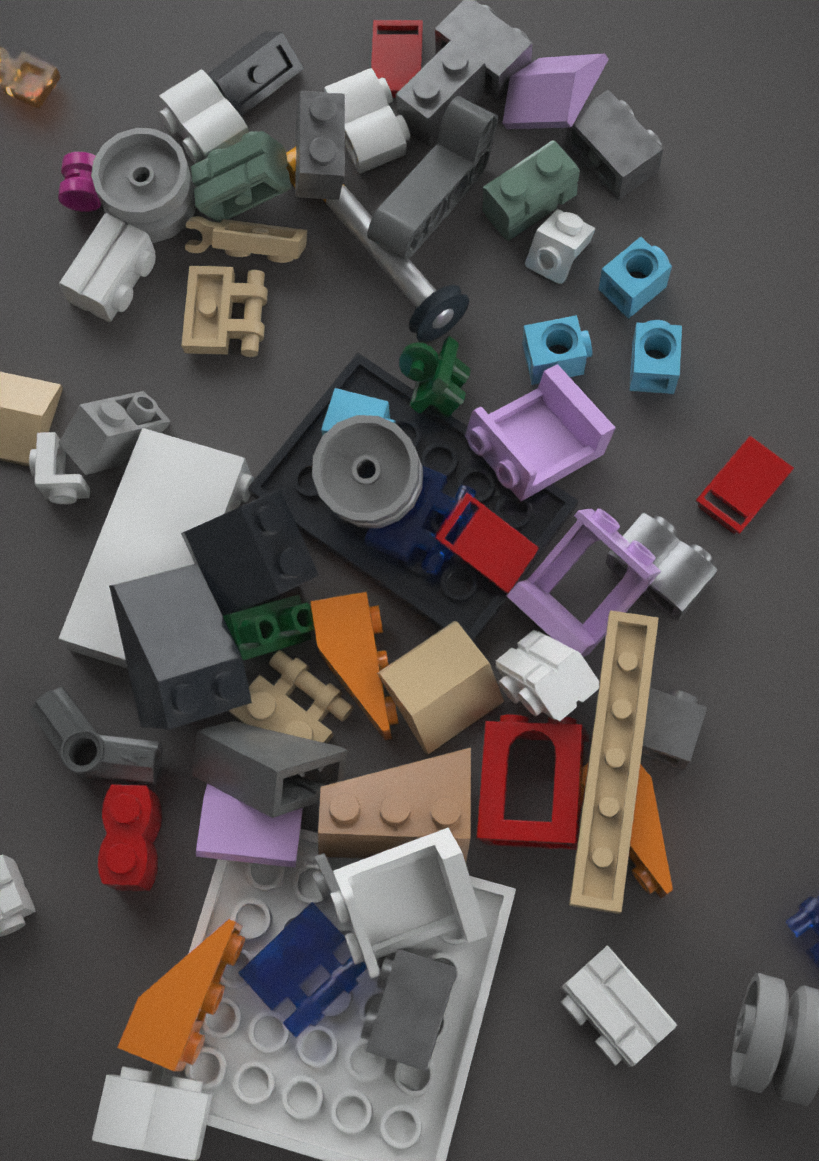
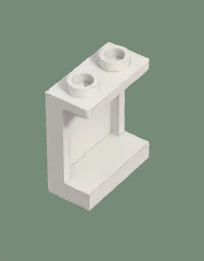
[330,828,487,979]

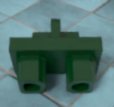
[399,336,471,418]
[223,595,315,660]

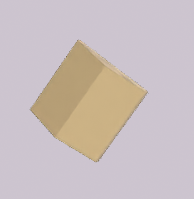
[0,372,63,467]
[377,621,504,754]

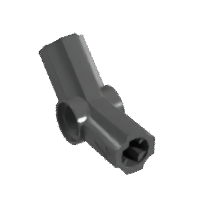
[29,686,163,785]

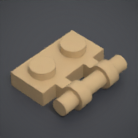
[181,266,268,357]
[229,650,354,743]

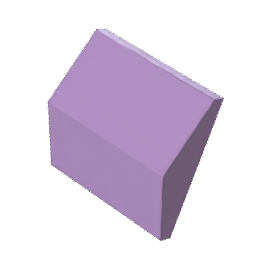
[502,53,609,129]
[196,783,303,868]

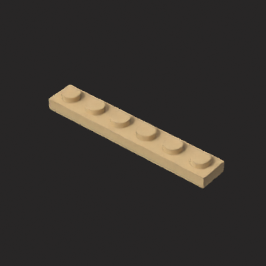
[569,610,659,914]

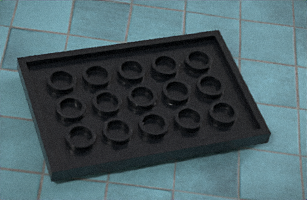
[248,353,579,643]

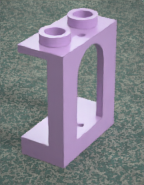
[507,508,661,657]

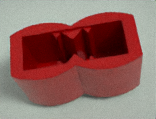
[98,785,162,891]

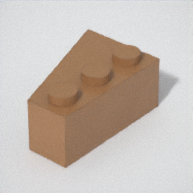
[318,747,471,862]

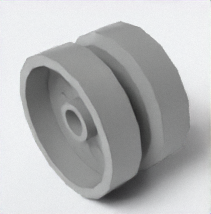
[91,128,196,243]
[312,415,423,528]
[730,973,819,1106]

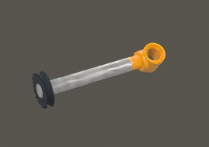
[286,146,469,343]

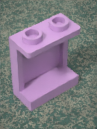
[465,364,616,501]

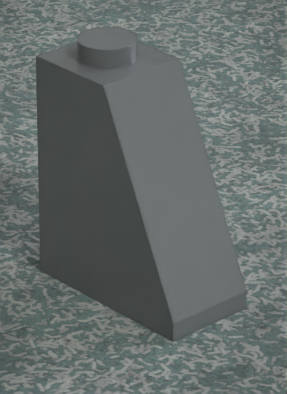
[192,721,348,818]

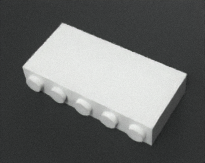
[58,428,254,669]

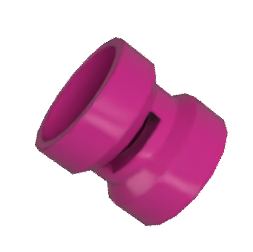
[58,152,101,212]

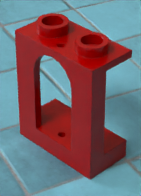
[477,715,589,850]

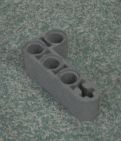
[367,96,498,259]

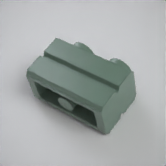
[191,131,291,223]
[482,140,580,241]

